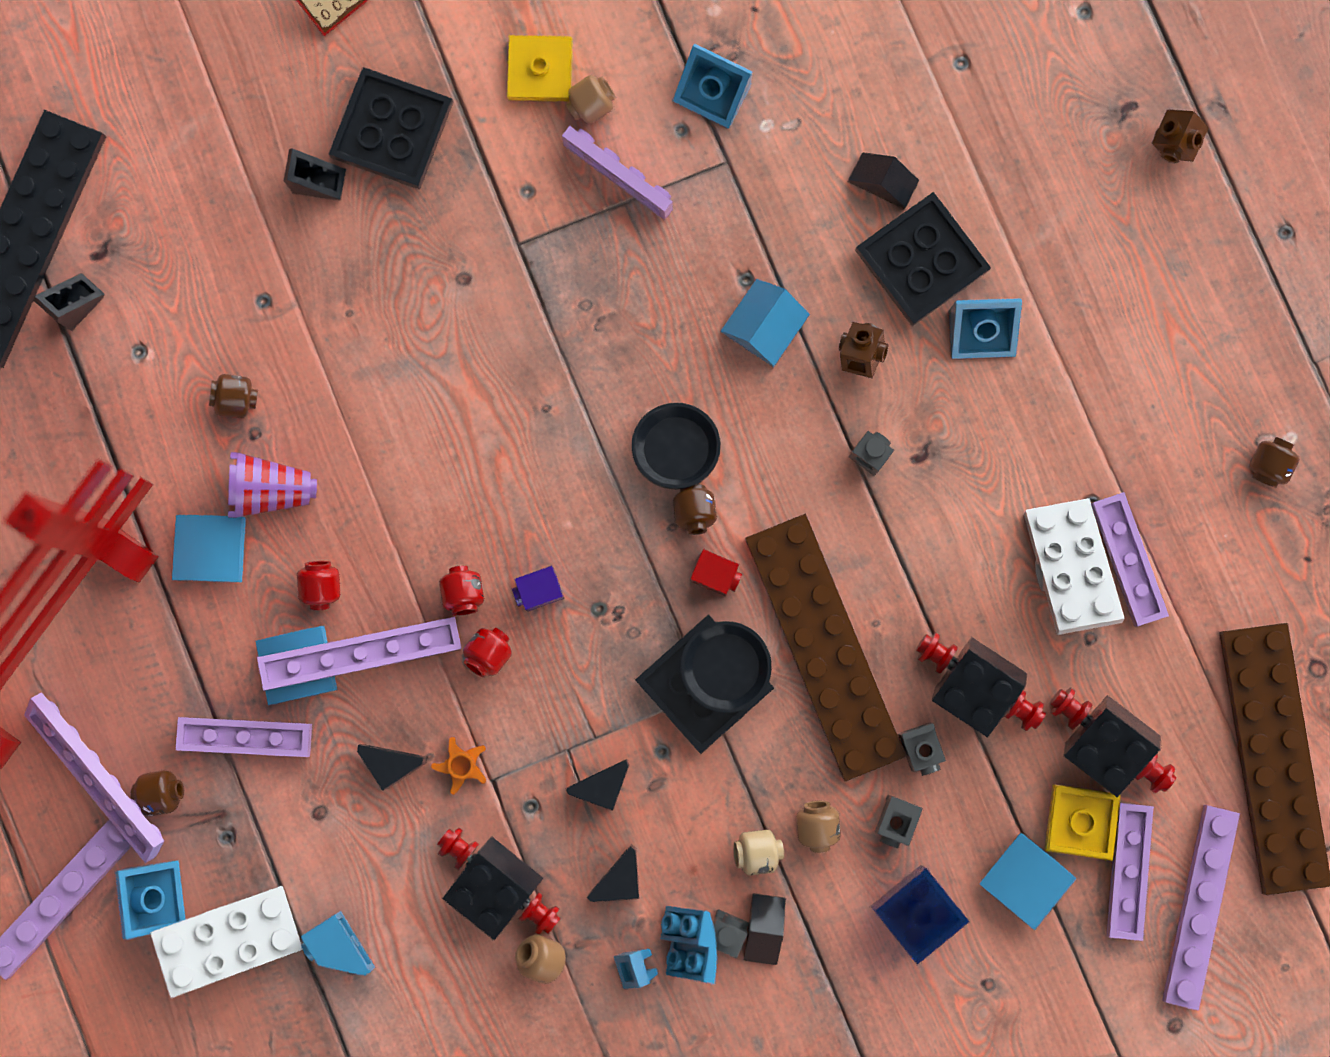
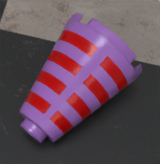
[228,452,317,518]

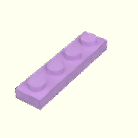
[562,126,672,220]
[1091,492,1169,627]
[176,717,312,757]
[1106,803,1153,941]

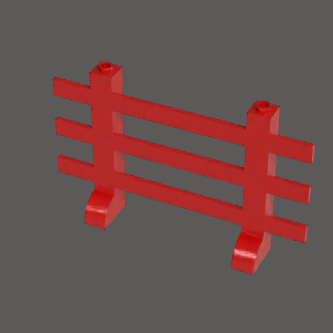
[0,459,159,769]

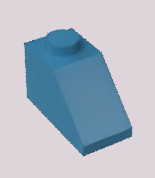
[301,911,375,976]

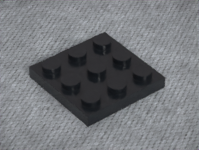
[329,67,454,190]
[855,191,991,326]
[635,614,774,754]

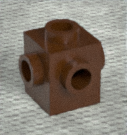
[1152,109,1208,163]
[839,322,889,378]

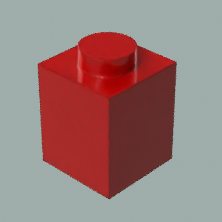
[690,549,742,596]

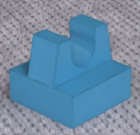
[614,949,658,989]

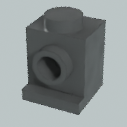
[849,431,894,476]
[898,723,946,776]
[875,795,923,849]
[713,909,749,958]

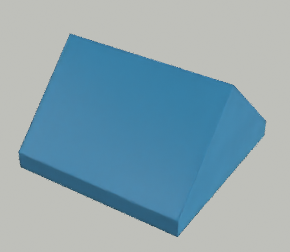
[672,44,753,128]
[721,279,810,367]
[949,298,1022,359]
[115,860,186,940]

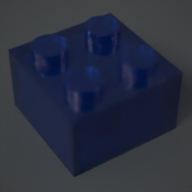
[870,865,970,965]

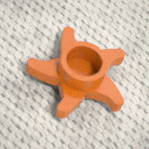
[431,737,487,795]

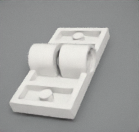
[1024,498,1125,635]
[150,886,303,998]

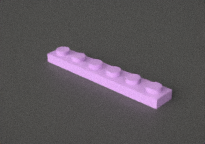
[257,617,462,691]
[24,692,164,863]
[1162,805,1240,1011]
[0,820,132,980]

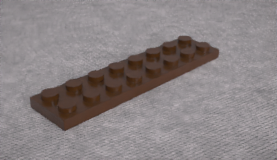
[745,513,906,782]
[1219,623,1330,895]

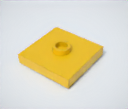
[507,35,573,102]
[1044,784,1121,861]

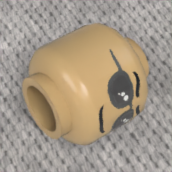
[733,830,784,875]

